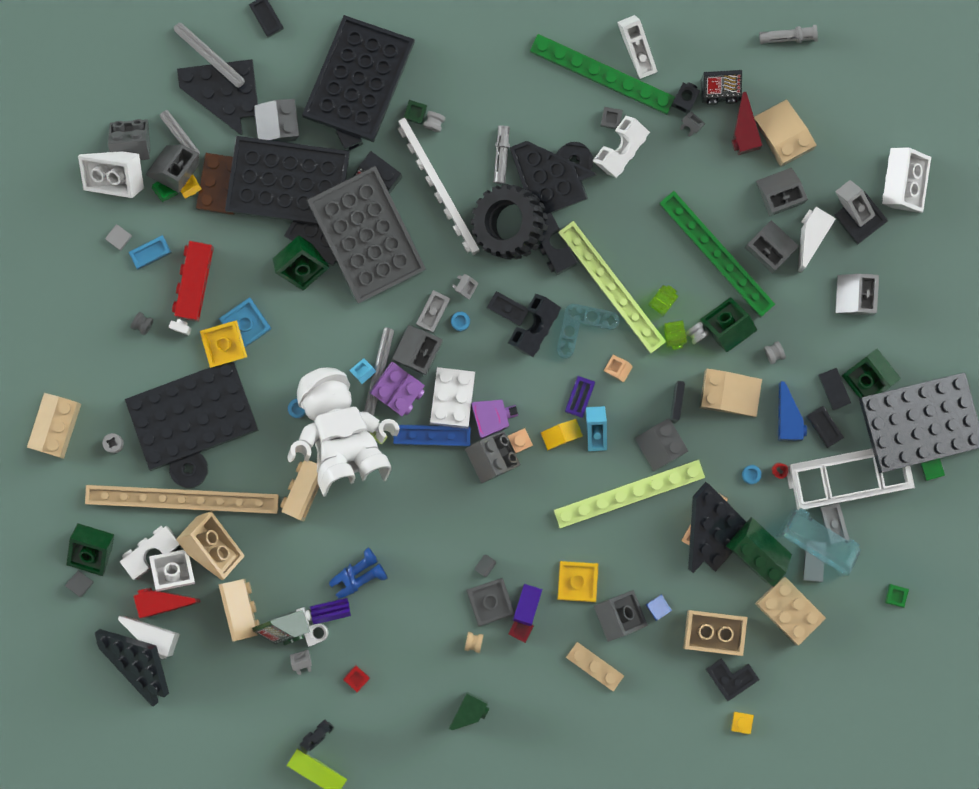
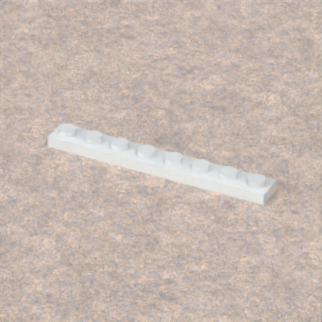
[397,118,479,255]

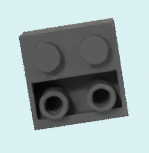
[108,119,150,160]
[146,144,199,193]
[756,167,808,217]
[745,220,799,274]
[392,325,443,376]
[465,431,520,483]

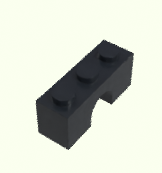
[538,212,577,275]
[508,294,561,357]

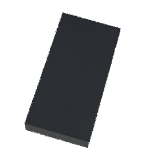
[249,0,284,38]
[818,368,851,410]
[806,406,844,448]

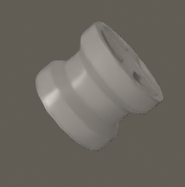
[423,111,446,132]
[685,322,709,345]
[764,341,786,365]
[102,433,124,453]

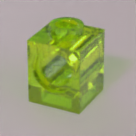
[649,285,678,317]
[663,320,687,350]

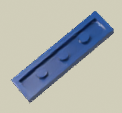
[393,425,471,446]

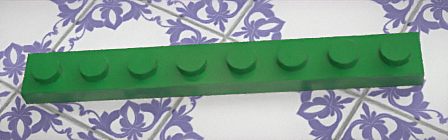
[530,34,675,115]
[659,191,775,318]

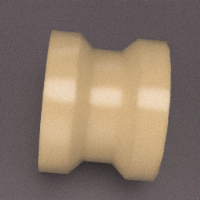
[465,632,483,653]

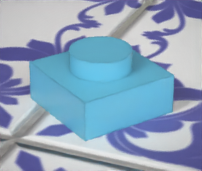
[349,358,376,384]

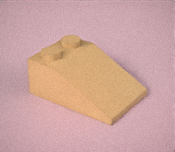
[754,100,817,167]
[699,369,762,417]
[176,511,245,580]

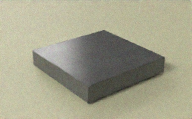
[466,578,515,627]

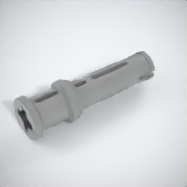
[759,25,818,44]

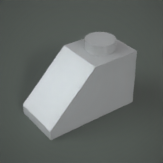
[835,180,876,227]

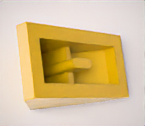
[541,419,583,451]

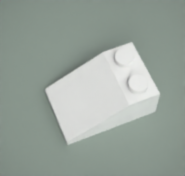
[78,151,144,198]
[798,207,836,272]
[118,616,180,659]

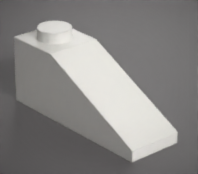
[617,15,657,79]

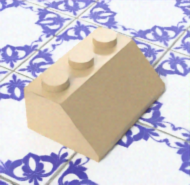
[27,393,81,459]
[280,460,319,522]
[219,579,260,642]

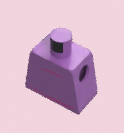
[471,400,518,439]

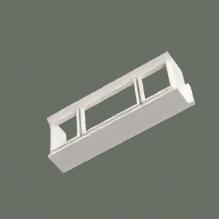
[787,449,915,511]

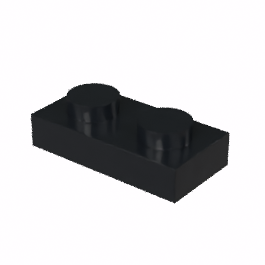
[487,291,529,326]

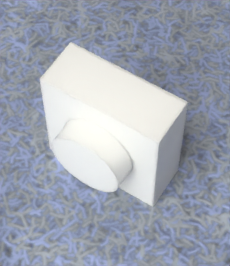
[169,319,191,336]

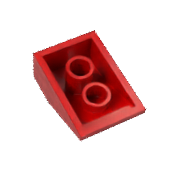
[133,588,201,618]

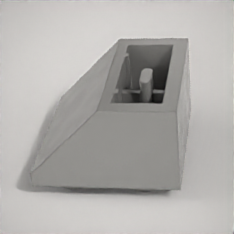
[835,274,879,316]

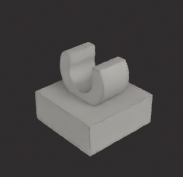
[452,274,479,300]
[290,650,312,675]

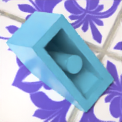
[586,406,607,451]

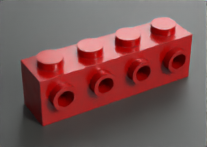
[172,241,214,322]

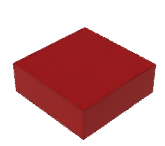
[343,665,370,692]

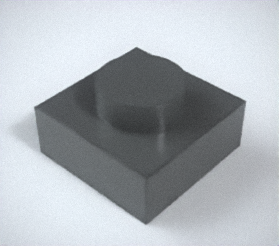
[600,107,623,129]

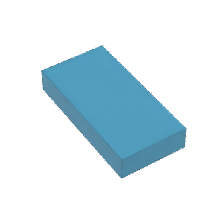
[129,235,172,270]

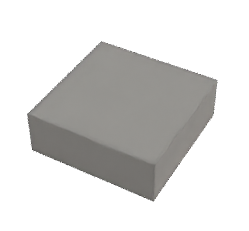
[105,224,132,251]

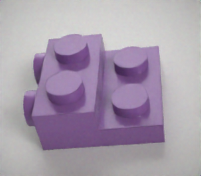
[369,362,425,416]

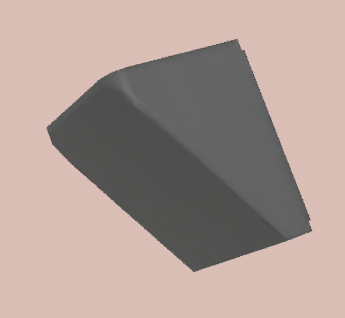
[475,554,496,577]
[65,570,93,597]

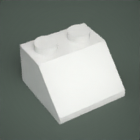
[149,550,195,592]

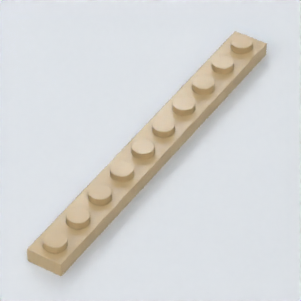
[85,485,279,514]

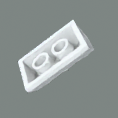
[882,148,931,213]

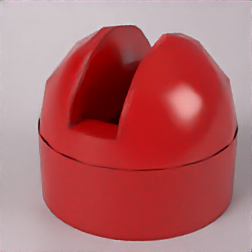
[772,463,789,479]

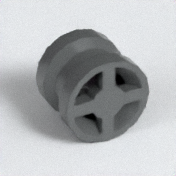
[130,312,154,335]

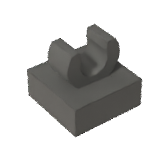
[680,112,705,137]

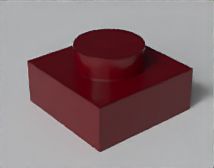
[508,621,534,643]

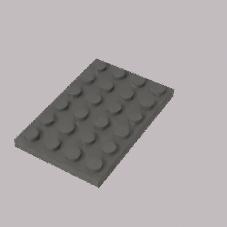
[306,166,426,304]

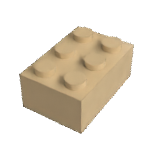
[755,576,826,646]
[683,610,747,656]

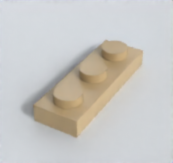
[566,642,624,691]

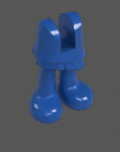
[329,547,388,599]

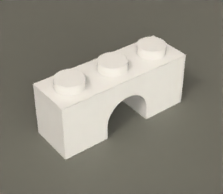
[593,116,650,178]
[119,526,181,580]

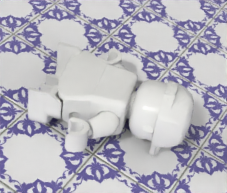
[287,368,399,497]

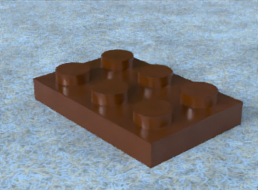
[196,153,235,215]

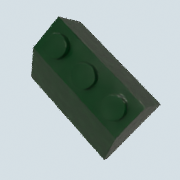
[726,517,792,587]

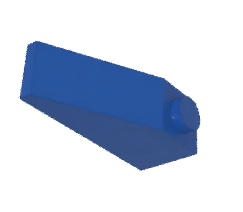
[778,381,807,441]

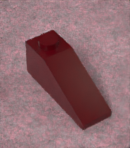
[732,92,762,155]

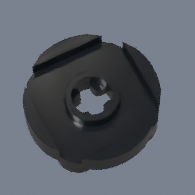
[557,142,593,170]
[169,453,208,488]
[299,719,335,754]

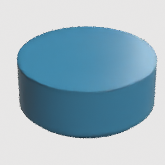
[451,312,470,331]
[288,399,306,419]
[742,465,762,484]

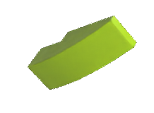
[286,748,347,789]

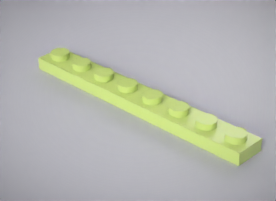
[558,221,666,354]
[554,460,705,528]

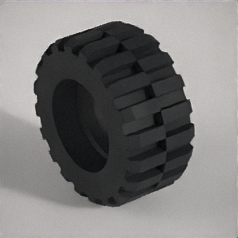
[471,184,548,260]

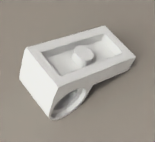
[296,607,329,647]

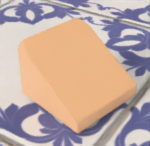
[604,355,633,382]

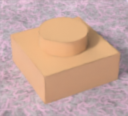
[508,428,533,454]

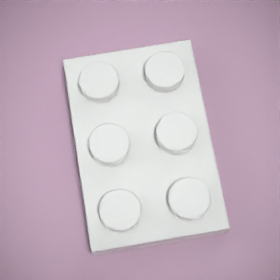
[430,367,475,429]

